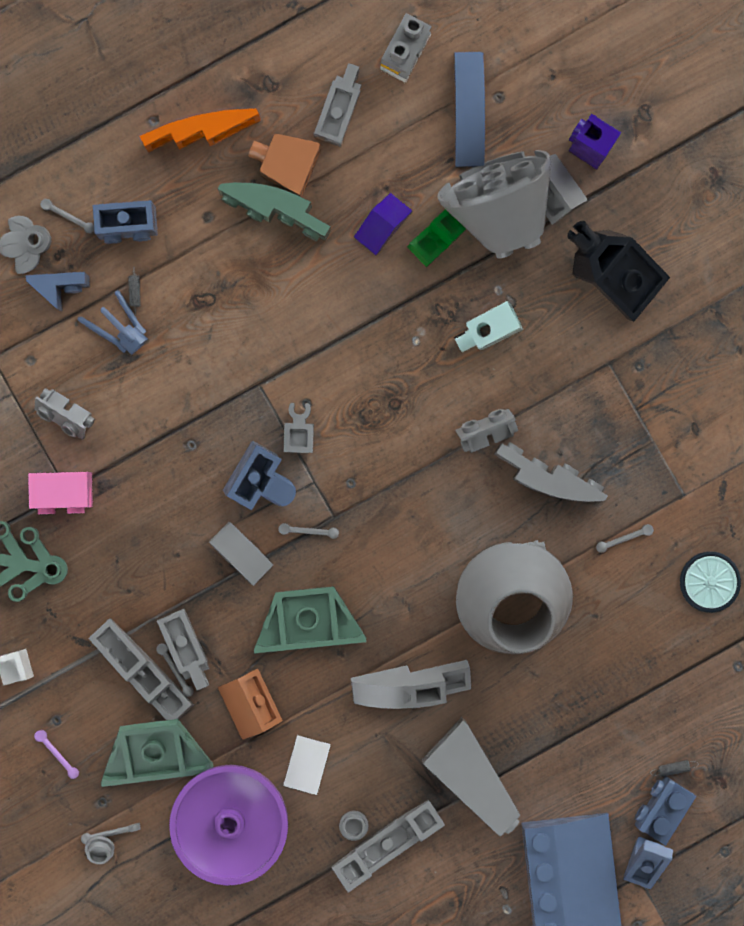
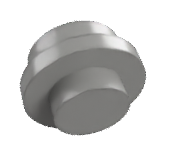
[339,811,369,841]
[85,836,115,864]

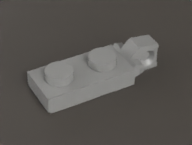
[313,63,361,147]
[157,609,209,691]

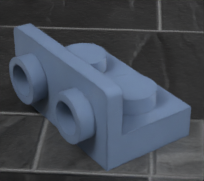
[634,776,697,846]

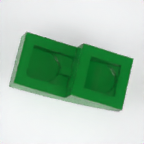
[407,209,467,268]

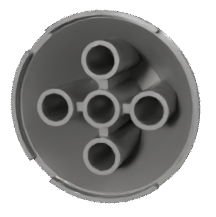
[437,150,551,258]

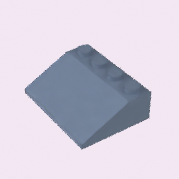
[521,813,621,926]

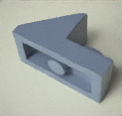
[26,272,90,312]
[623,837,673,889]

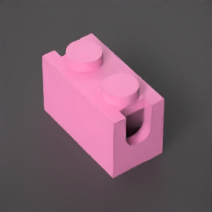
[28,472,93,514]

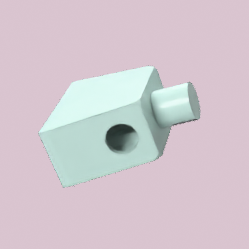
[454,301,524,352]

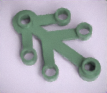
[0,521,68,602]

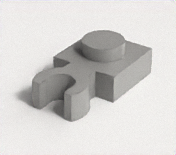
[284,403,314,453]

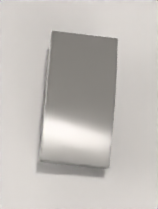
[209,522,273,586]

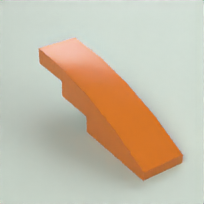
[139,108,261,153]

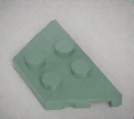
[254,586,366,654]
[101,719,214,787]

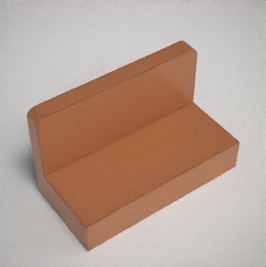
[218,668,283,739]

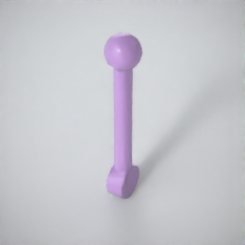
[34,730,79,779]

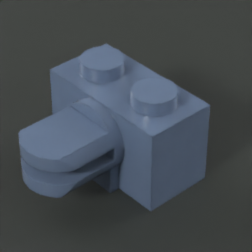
[223,441,296,510]

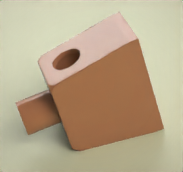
[248,134,321,197]

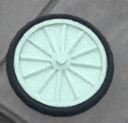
[680,552,741,613]

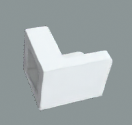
[0,649,34,686]

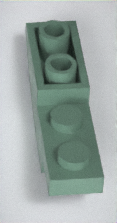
[218,182,331,241]

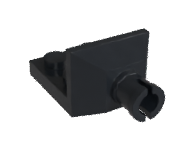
[567,221,670,322]

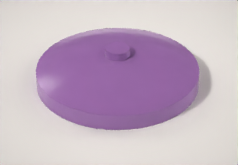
[170,765,288,885]

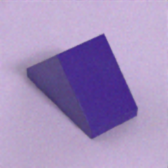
[354,193,413,256]

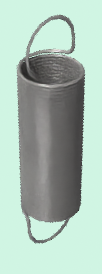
[128,267,141,315]
[650,760,699,777]

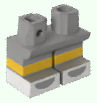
[380,13,432,83]

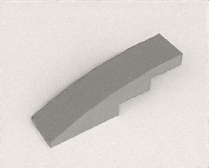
[88,618,194,720]

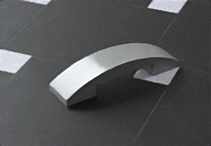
[331,800,445,892]

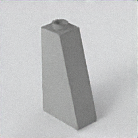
[422,717,520,837]

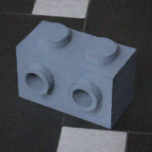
[93,200,158,244]

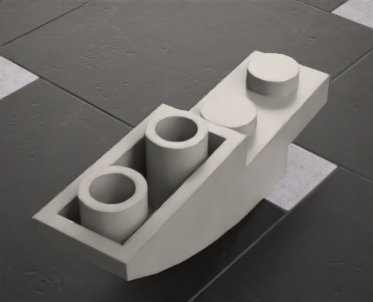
[494,442,608,502]
[351,660,471,709]

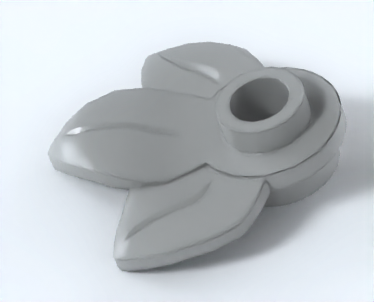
[0,216,52,274]

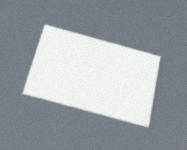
[283,735,331,795]

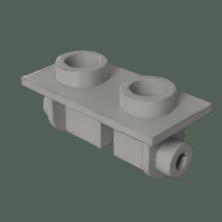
[34,388,95,440]
[455,409,518,453]

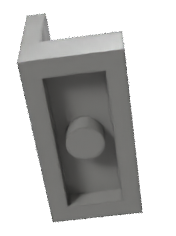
[546,154,587,225]

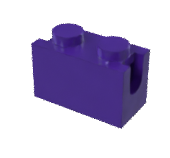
[568,113,621,170]

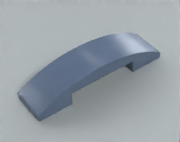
[454,52,485,167]

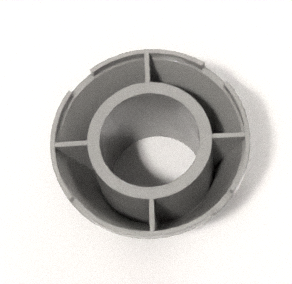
[456,542,573,654]

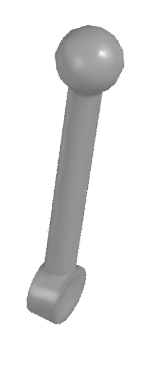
[40,199,94,234]
[278,523,339,539]
[596,524,654,553]
[156,643,194,697]
[81,823,141,844]

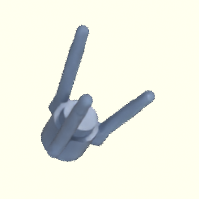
[78,290,148,355]

